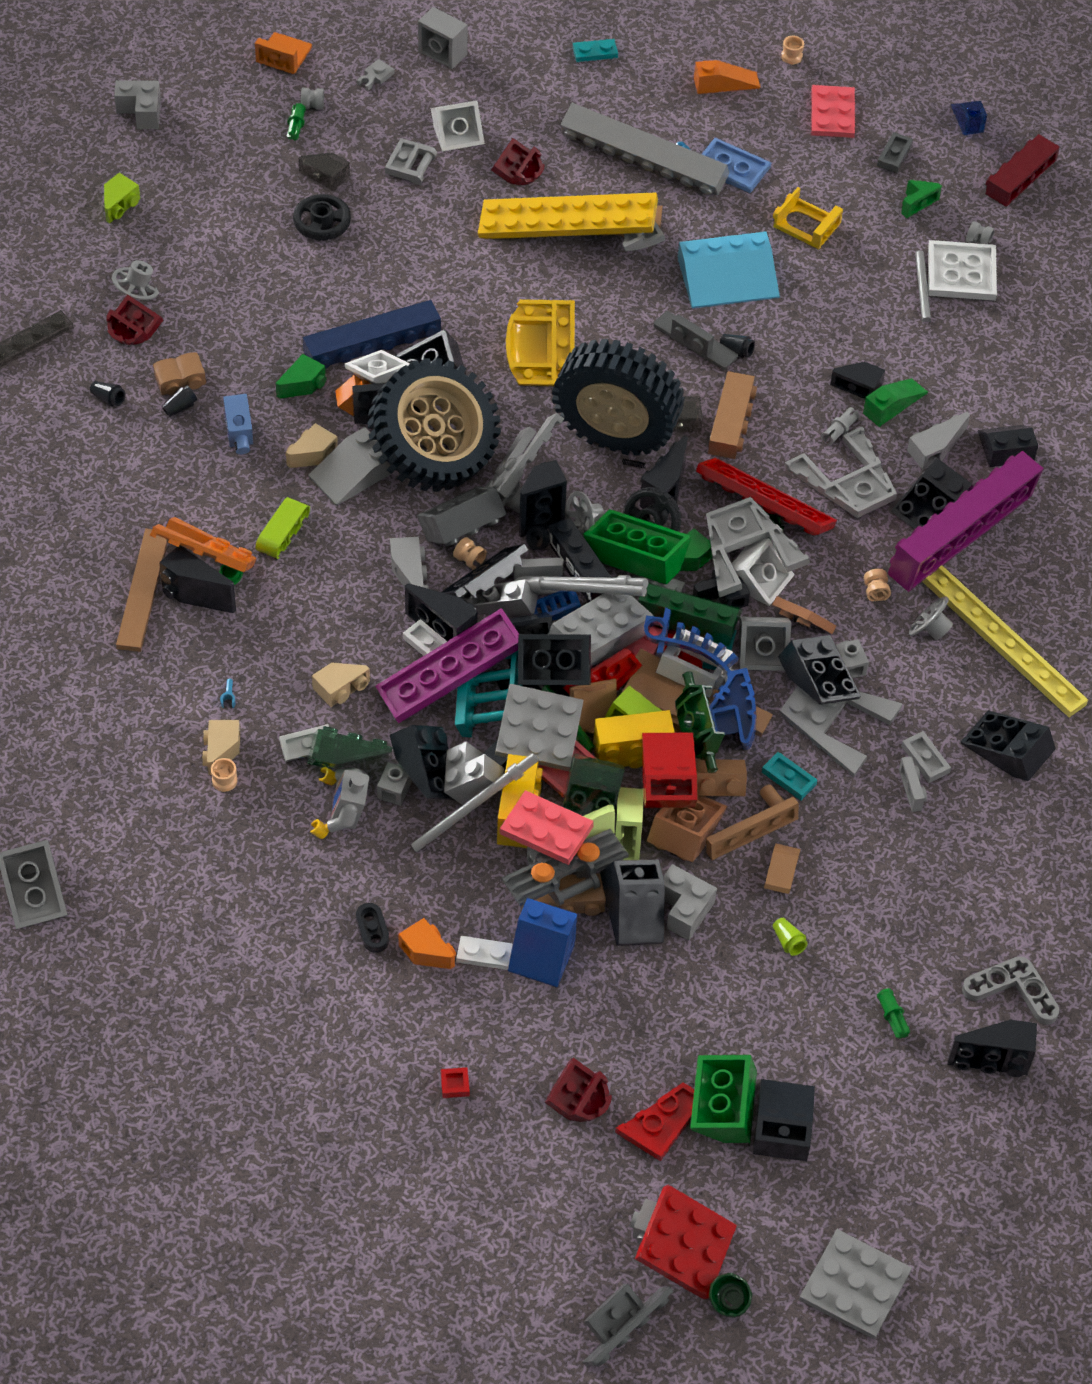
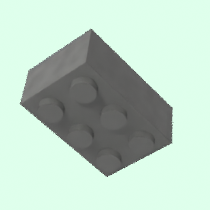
[417,486,506,546]

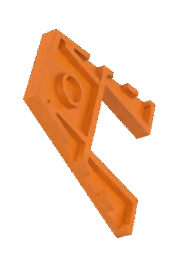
[150,517,257,572]

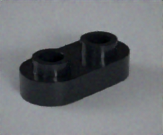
[356,903,389,953]

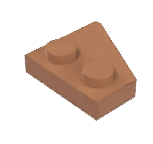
[772,596,836,634]

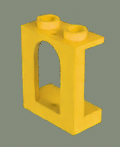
[773,187,843,249]

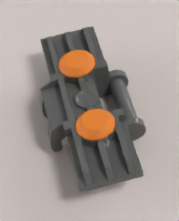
[502,829,629,906]

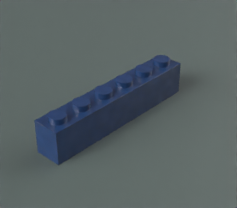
[303,300,441,369]

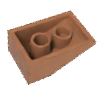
[647,796,728,862]

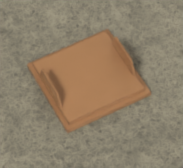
[570,679,617,733]

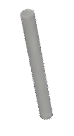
[915,250,931,322]

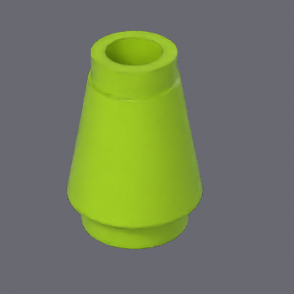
[772,918,807,956]

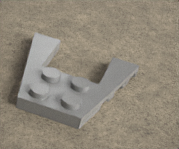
[485,413,564,499]
[785,426,897,518]
[706,497,810,597]
[779,686,902,777]

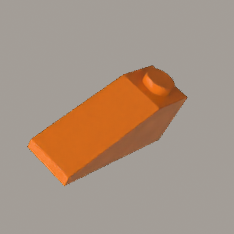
[694,60,760,94]

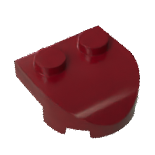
[491,138,545,185]
[106,294,164,345]
[544,1058,612,1122]

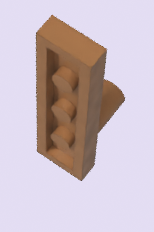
[706,785,799,860]

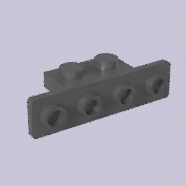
[654,311,738,370]
[583,1284,673,1367]

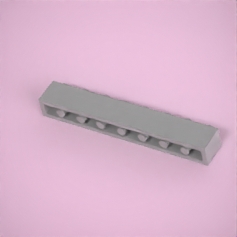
[560,103,729,195]

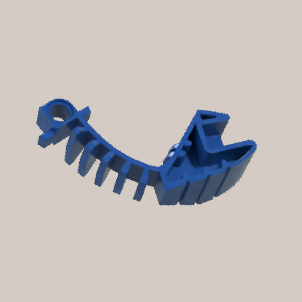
[644,607,757,750]

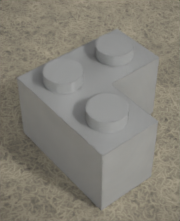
[114,80,161,129]
[444,742,504,805]
[663,864,717,940]

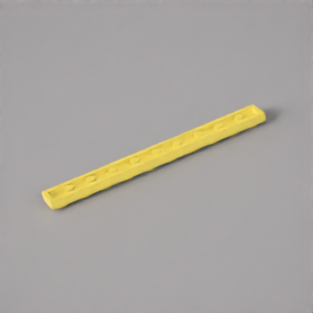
[922,565,1088,718]

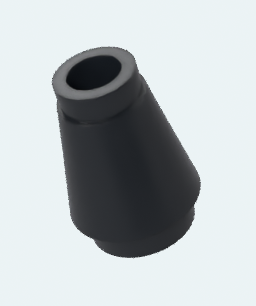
[719,333,755,358]
[90,381,126,407]
[162,385,198,417]

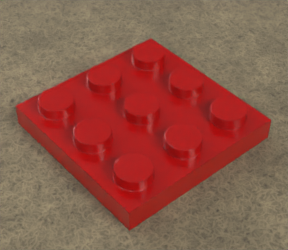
[635,1184,737,1299]

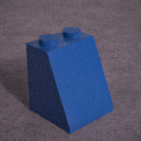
[508,898,577,988]

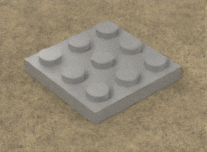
[495,684,584,771]
[799,1229,912,1340]

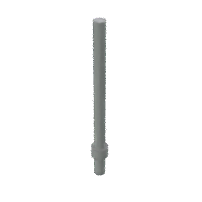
[518,575,648,588]
[515,577,647,596]
[411,753,539,852]

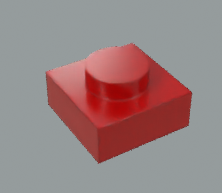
[441,1067,470,1098]

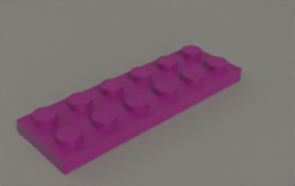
[375,608,519,724]

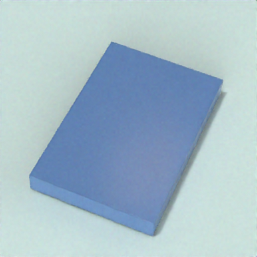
[702,138,772,193]

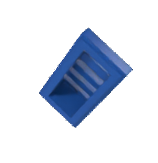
[534,591,581,621]

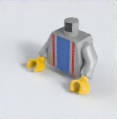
[310,767,369,839]

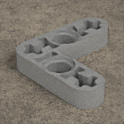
[962,956,1059,1025]

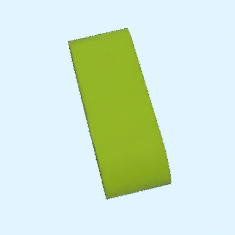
[255,497,310,559]

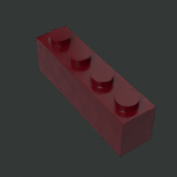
[985,134,1060,207]

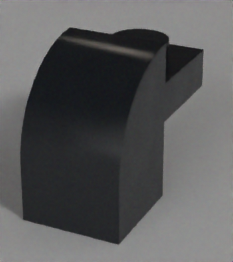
[693,570,750,608]

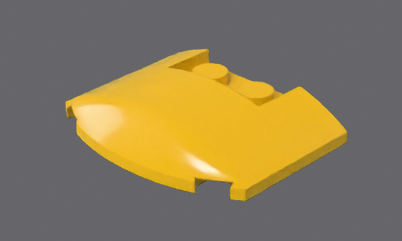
[506,299,575,386]

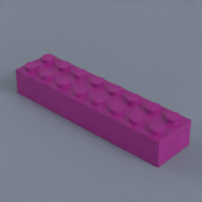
[887,451,1044,592]

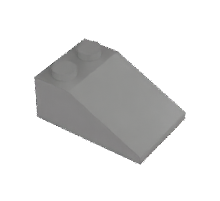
[308,427,390,506]
[0,840,68,929]

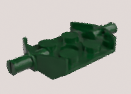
[675,671,725,773]

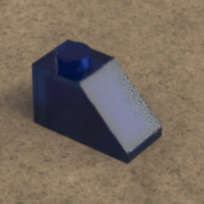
[951,100,987,136]

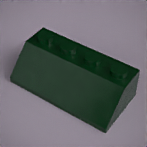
[638,583,742,646]

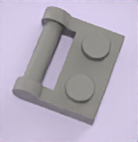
[385,138,437,185]

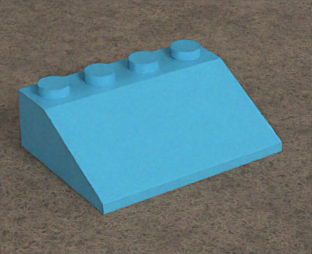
[678,232,780,308]

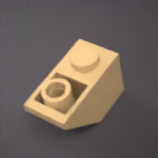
[286,423,338,468]
[312,663,370,707]
[202,720,240,775]

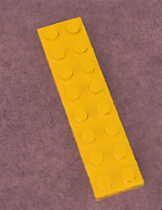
[478,193,658,239]

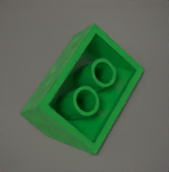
[690,1055,757,1143]

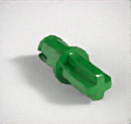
[287,103,306,141]
[877,988,910,1039]

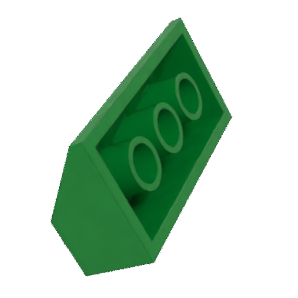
[583,509,691,585]

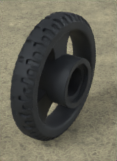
[293,194,351,241]
[623,487,682,532]

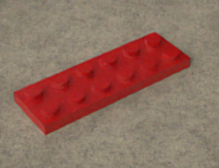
[695,458,837,536]

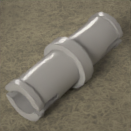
[821,407,859,445]

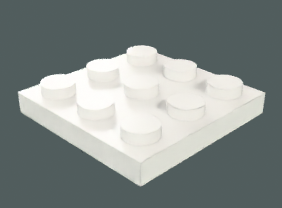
[928,240,997,301]

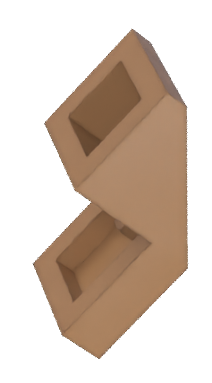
[764,843,801,894]

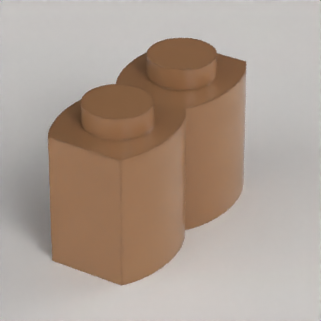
[153,352,206,395]

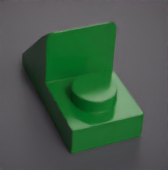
[901,180,942,218]

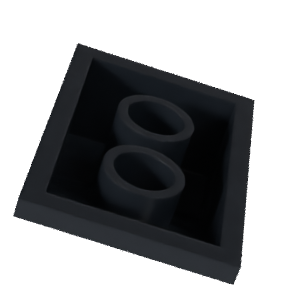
[394,329,466,375]
[159,545,236,613]
[405,583,478,641]
[518,634,591,685]

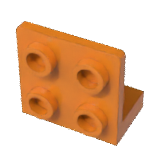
[255,32,312,74]

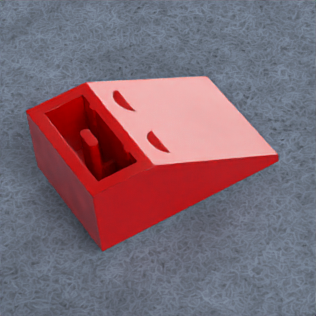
[642,733,697,808]

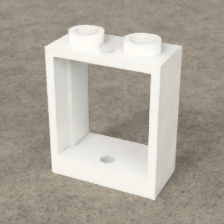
[656,629,733,698]

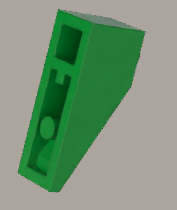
[863,378,928,427]

